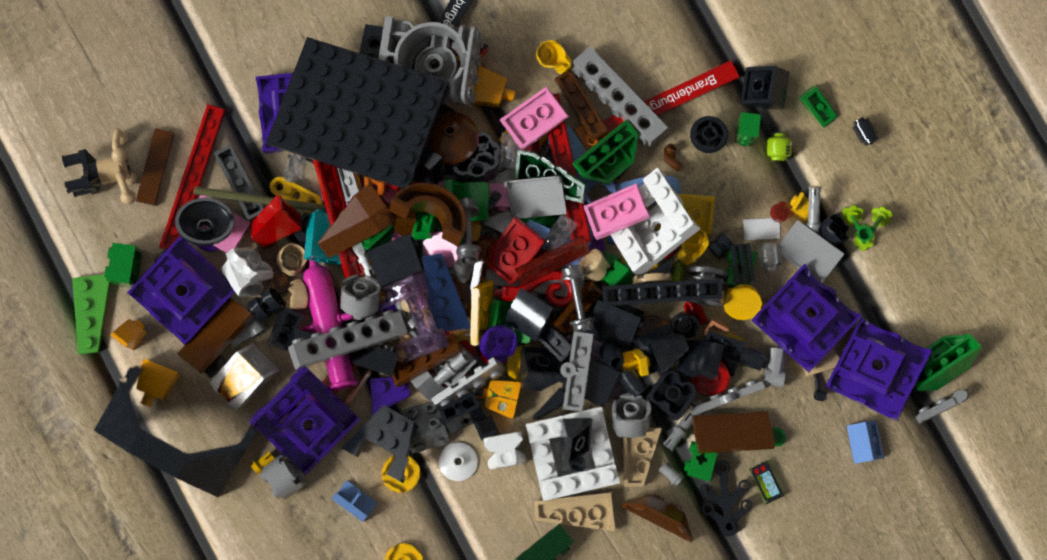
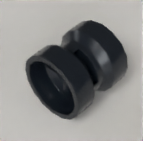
[708,232,734,259]

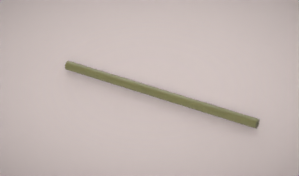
[193,186,327,211]

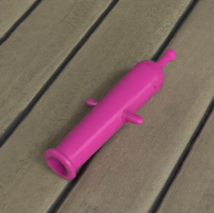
[302,245,358,391]

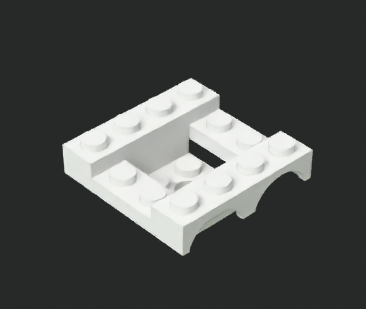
[611,168,701,276]
[526,407,620,501]

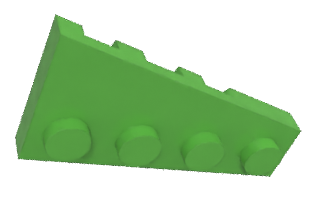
[72,275,110,355]

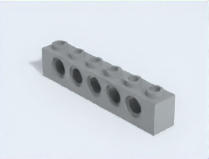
[572,47,668,148]
[288,310,408,370]

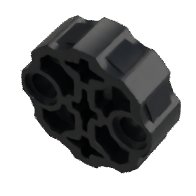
[445,132,501,183]

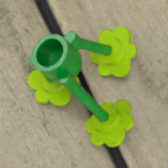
[842,205,893,251]

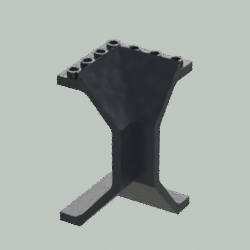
[94,365,257,498]

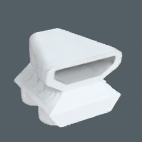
[221,247,274,297]
[484,432,526,470]

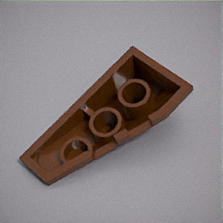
[317,184,396,258]

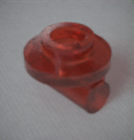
[770,201,789,223]

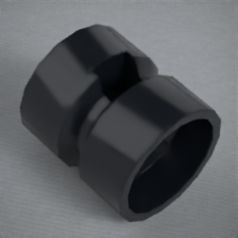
[248,287,285,323]

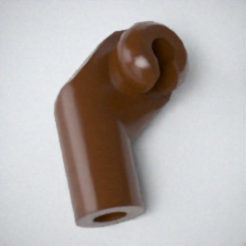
[663,144,683,172]

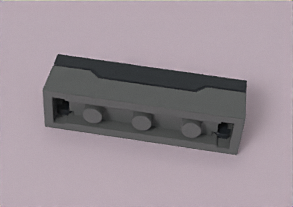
[214,144,264,223]

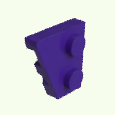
[370,377,410,415]

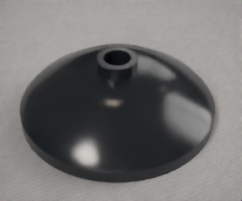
[175,198,234,246]

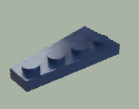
[422,253,471,333]

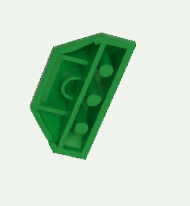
[572,119,639,185]
[915,334,982,391]

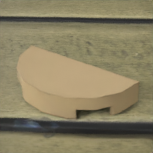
[633,273,672,284]

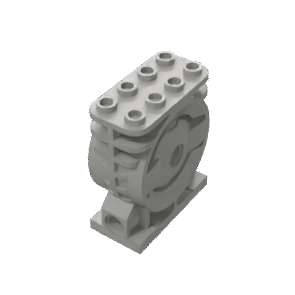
[379,16,484,107]

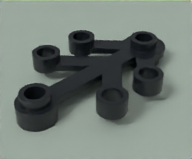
[699,460,753,536]

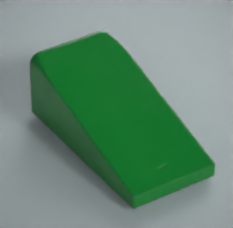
[798,86,838,128]

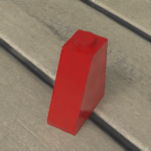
[250,195,302,247]

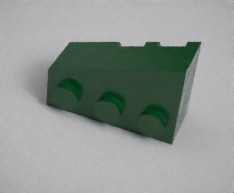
[514,523,574,560]

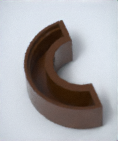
[389,183,466,247]

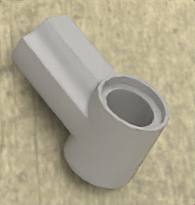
[231,314,267,348]
[763,348,787,388]

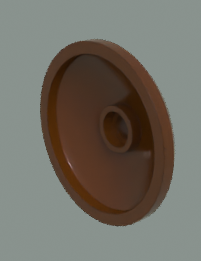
[426,111,479,165]

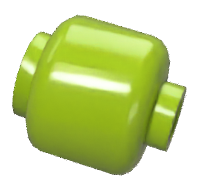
[767,133,792,161]

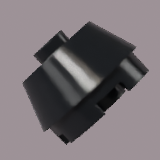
[690,116,728,153]

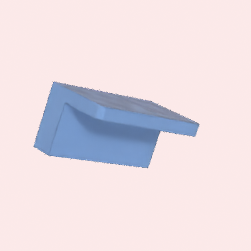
[847,420,884,463]

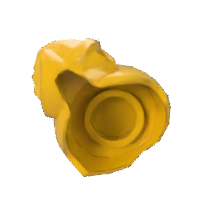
[536,40,572,74]
[677,229,709,266]

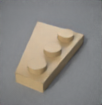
[623,428,662,487]

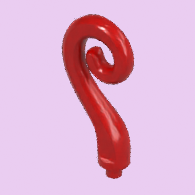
[494,270,574,307]

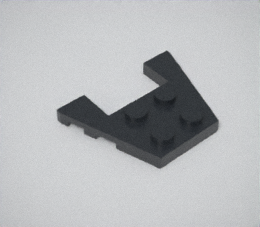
[342,405,417,483]

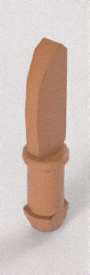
[342,369,372,407]

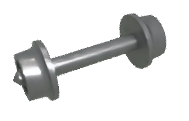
[456,198,481,265]
[561,264,595,333]

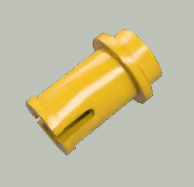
[251,451,275,475]

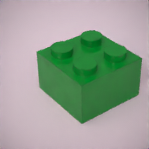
[104,242,143,288]

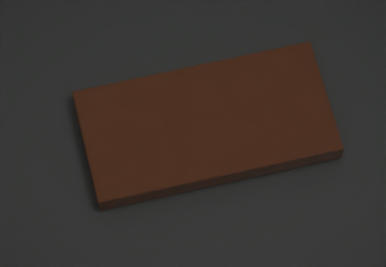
[177,297,254,374]
[692,411,775,454]

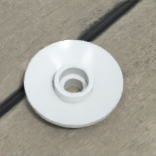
[439,442,478,481]

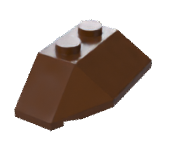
[621,493,693,543]

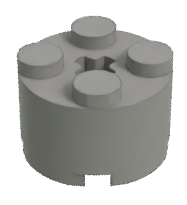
[341,275,380,320]
[611,393,651,438]
[260,454,305,499]

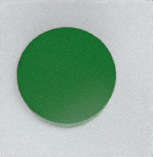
[771,427,786,447]

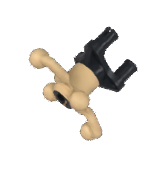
[62,128,137,205]

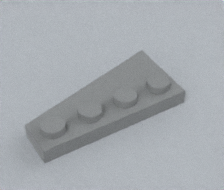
[431,357,506,407]

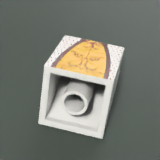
[210,343,280,410]

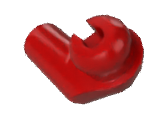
[683,301,708,325]

